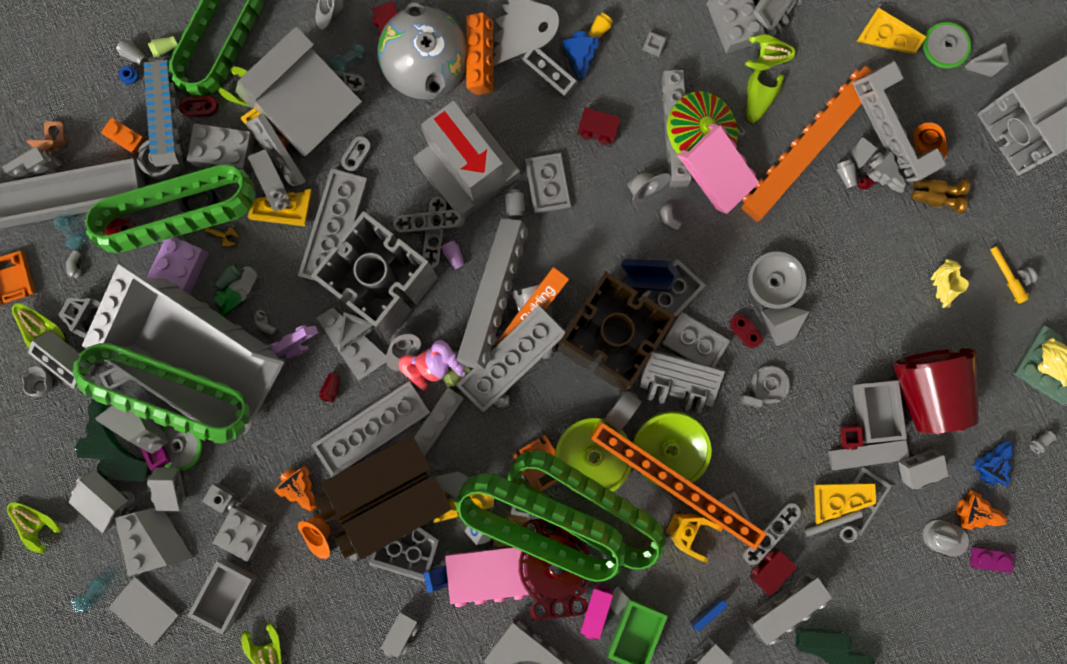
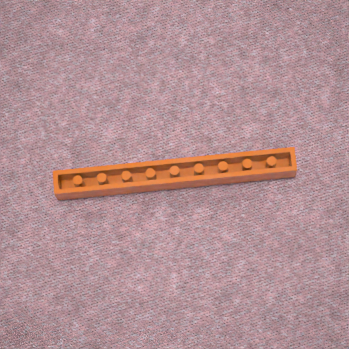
[741,66,872,222]
[589,420,766,550]

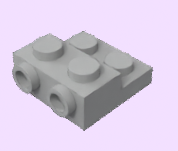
[3,147,62,180]

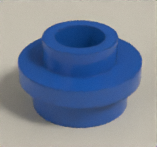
[119,66,138,85]

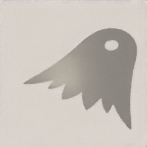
[493,0,559,67]

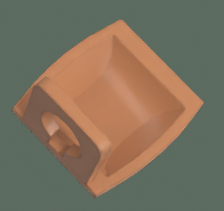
[27,121,68,152]

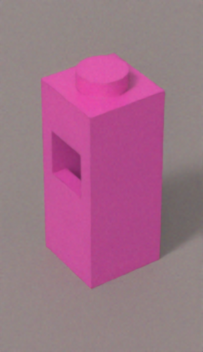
[581,583,614,640]

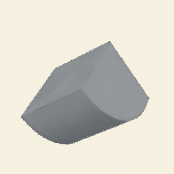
[850,137,878,170]

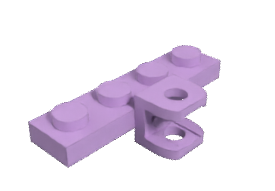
[270,325,319,359]

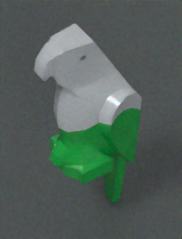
[214,266,259,316]

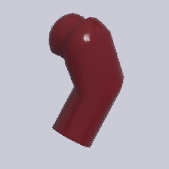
[858,166,877,190]

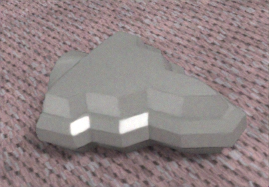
[867,149,906,193]

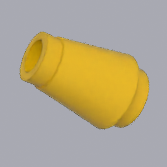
[588,13,613,38]

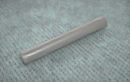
[804,510,863,537]

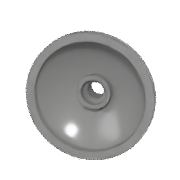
[748,252,806,309]

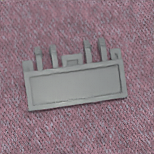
[753,0,803,36]
[639,350,725,414]

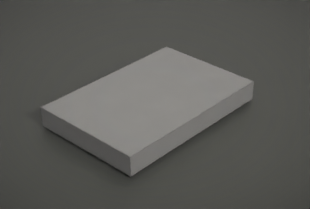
[525,152,572,214]
[662,311,731,367]
[108,576,181,646]

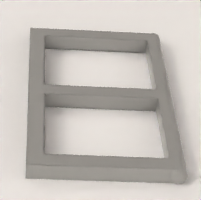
[837,467,892,536]

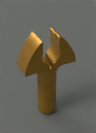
[204,227,241,248]

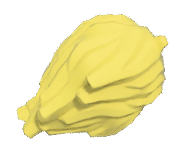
[931,259,969,308]
[1038,338,1067,387]

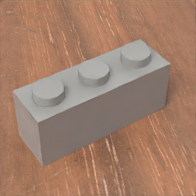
[522,48,579,98]
[28,330,95,389]

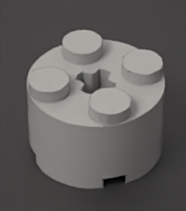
[137,140,184,182]

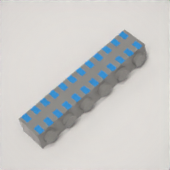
[144,60,181,167]

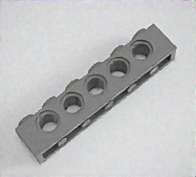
[661,70,691,187]

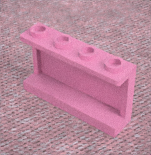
[678,124,759,214]
[445,546,529,607]

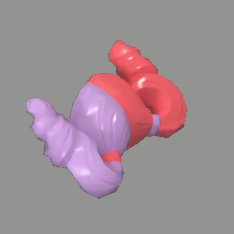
[398,340,466,391]

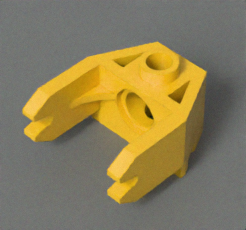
[666,513,723,563]

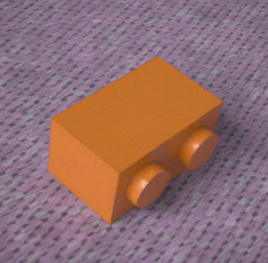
[100,117,147,157]

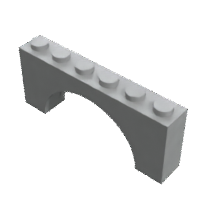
[483,620,574,664]

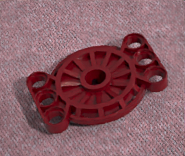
[518,519,590,620]

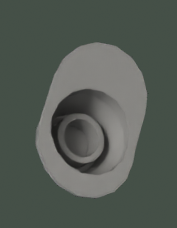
[315,0,343,29]
[627,173,671,204]
[385,328,421,371]
[923,520,969,557]

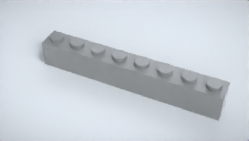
[456,219,528,370]

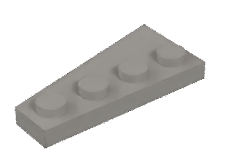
[245,113,305,187]
[317,307,386,381]

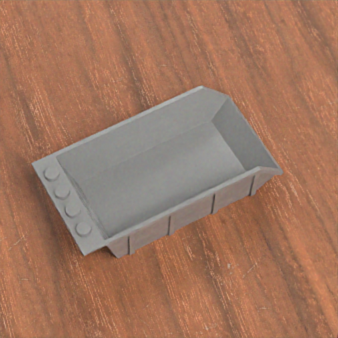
[82,264,284,434]

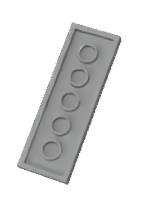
[298,168,368,282]
[456,304,566,413]
[311,381,431,477]

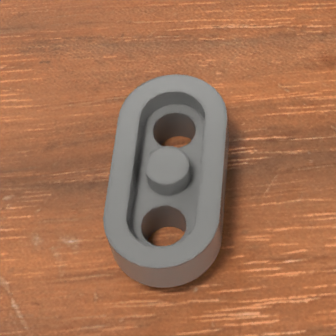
[341,136,371,173]

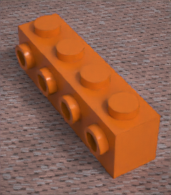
[466,12,493,95]

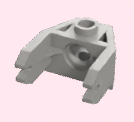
[58,298,101,338]

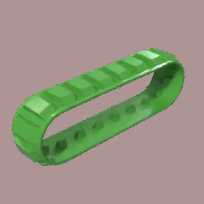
[169,0,265,97]
[85,164,256,253]
[73,343,249,443]
[508,450,665,570]
[456,473,626,582]

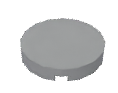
[751,365,790,404]

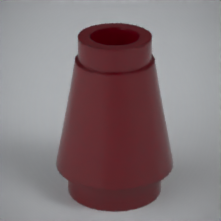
[319,373,340,403]

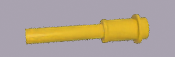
[990,246,1029,304]

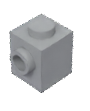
[202,483,238,513]

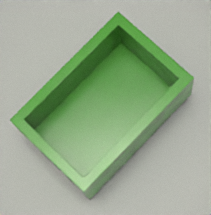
[606,597,668,664]

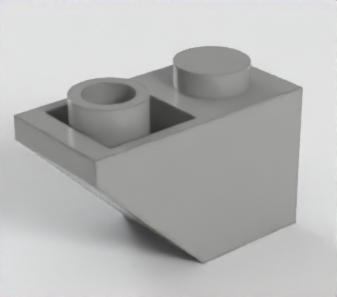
[435,471,469,503]

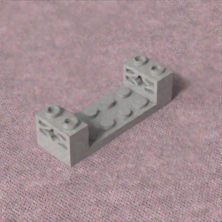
[852,61,946,183]

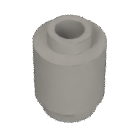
[505,189,525,218]

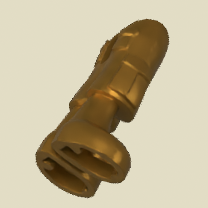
[911,179,971,214]

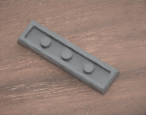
[828,440,909,470]

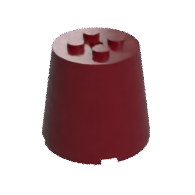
[893,348,979,435]

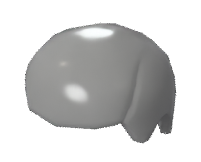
[22,366,53,398]

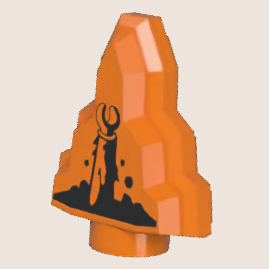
[274,465,318,512]
[956,490,1007,530]

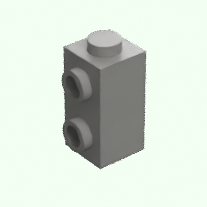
[380,609,420,658]

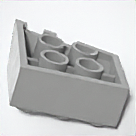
[115,507,194,576]
[369,527,438,582]

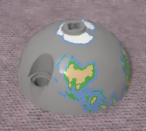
[377,3,467,99]

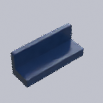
[621,259,679,292]

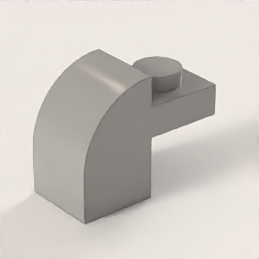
[604,390,641,431]

